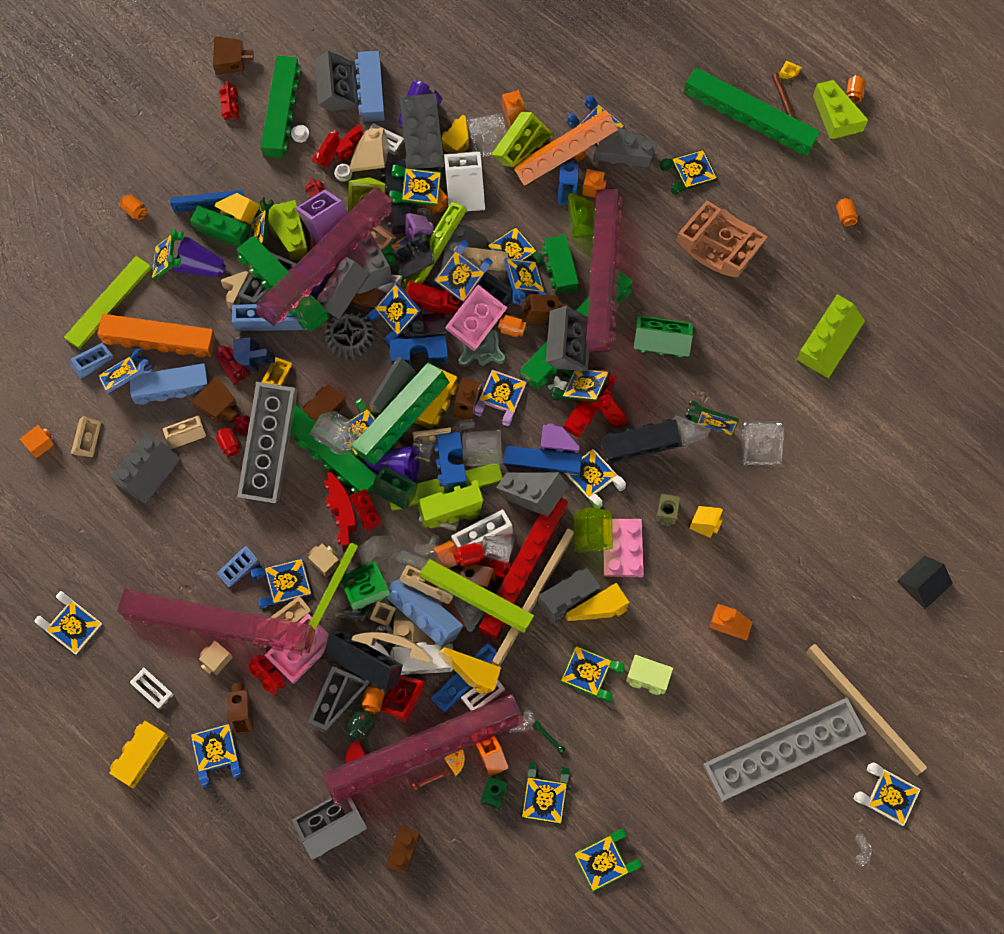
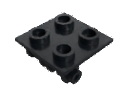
[393,234,434,280]
[408,307,447,337]

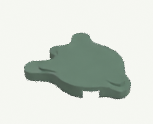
[458,329,505,367]

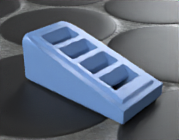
[70,343,113,379]
[217,546,260,588]

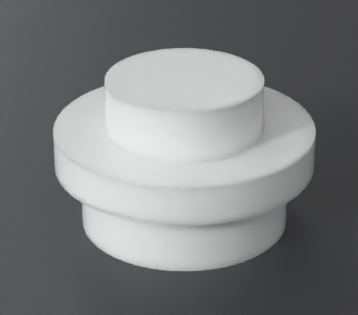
[291,125,309,143]
[334,164,352,182]

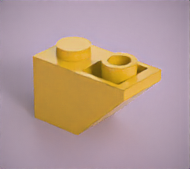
[441,115,469,154]
[215,193,260,224]
[689,506,724,538]

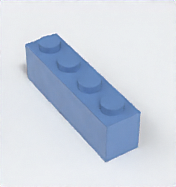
[355,51,385,122]
[232,304,308,331]
[129,364,209,405]
[386,579,463,647]

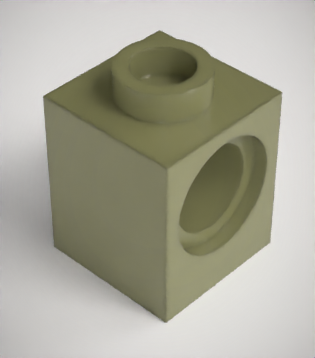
[656,494,680,526]

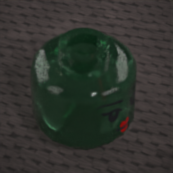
[345,710,375,742]

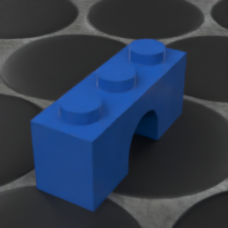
[390,335,448,366]
[434,432,467,494]

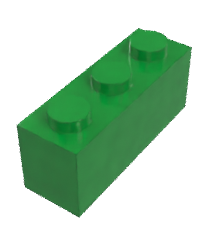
[190,206,250,248]
[541,235,578,295]

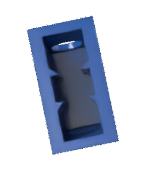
[557,160,578,205]

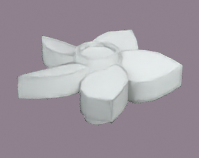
[548,376,568,396]

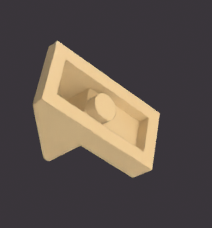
[221,271,250,310]

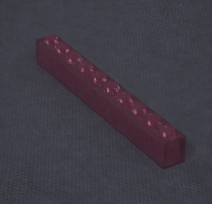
[256,187,393,326]
[586,189,623,351]
[117,589,316,655]
[322,694,524,804]

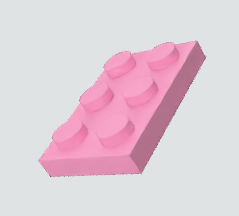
[445,285,507,351]
[602,519,644,577]
[265,614,329,684]

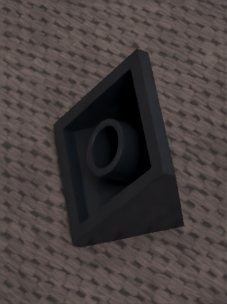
[897,556,953,609]

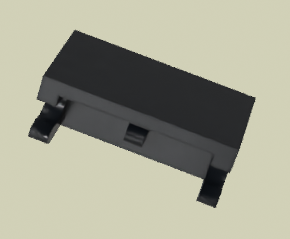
[475,272,513,307]

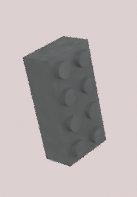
[399,93,444,170]

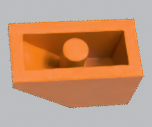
[502,90,526,127]
[709,604,753,641]
[472,728,508,776]

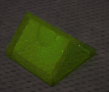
[566,193,599,238]
[574,507,613,553]

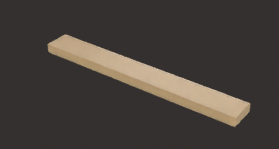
[492,529,574,667]
[806,644,927,776]

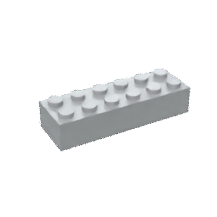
[237,382,298,504]

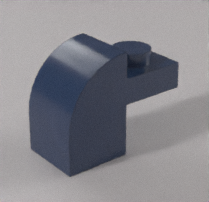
[233,337,275,372]

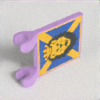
[474,370,527,426]

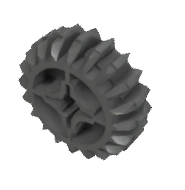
[324,311,375,361]

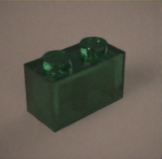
[372,466,418,510]

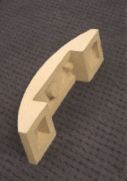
[352,632,433,663]

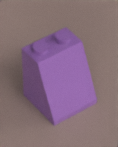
[295,190,357,255]

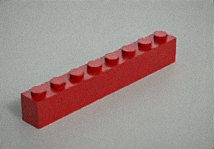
[479,497,569,641]

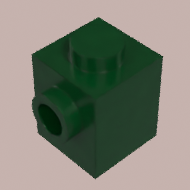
[481,775,508,810]

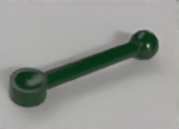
[533,721,565,753]

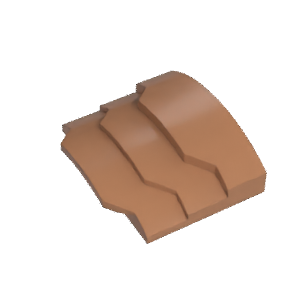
[676,200,768,277]

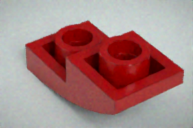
[336,124,364,162]

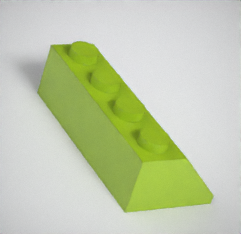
[796,294,865,379]

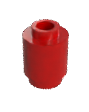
[215,427,241,457]
[454,542,485,566]

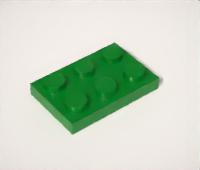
[341,561,391,610]

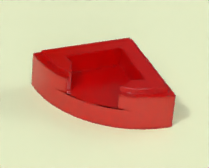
[346,740,366,767]

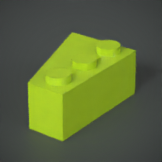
[813,80,868,140]
[491,112,555,167]
[260,200,309,262]
[418,480,483,528]

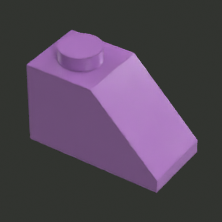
[405,213,434,240]
[540,424,579,454]

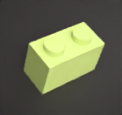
[626,655,673,695]

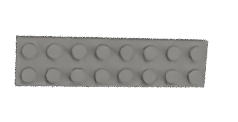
[703,698,866,802]

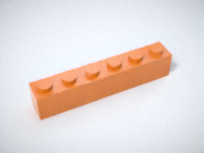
[513,110,618,186]
[97,314,215,358]

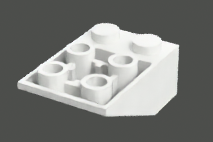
[444,152,485,212]

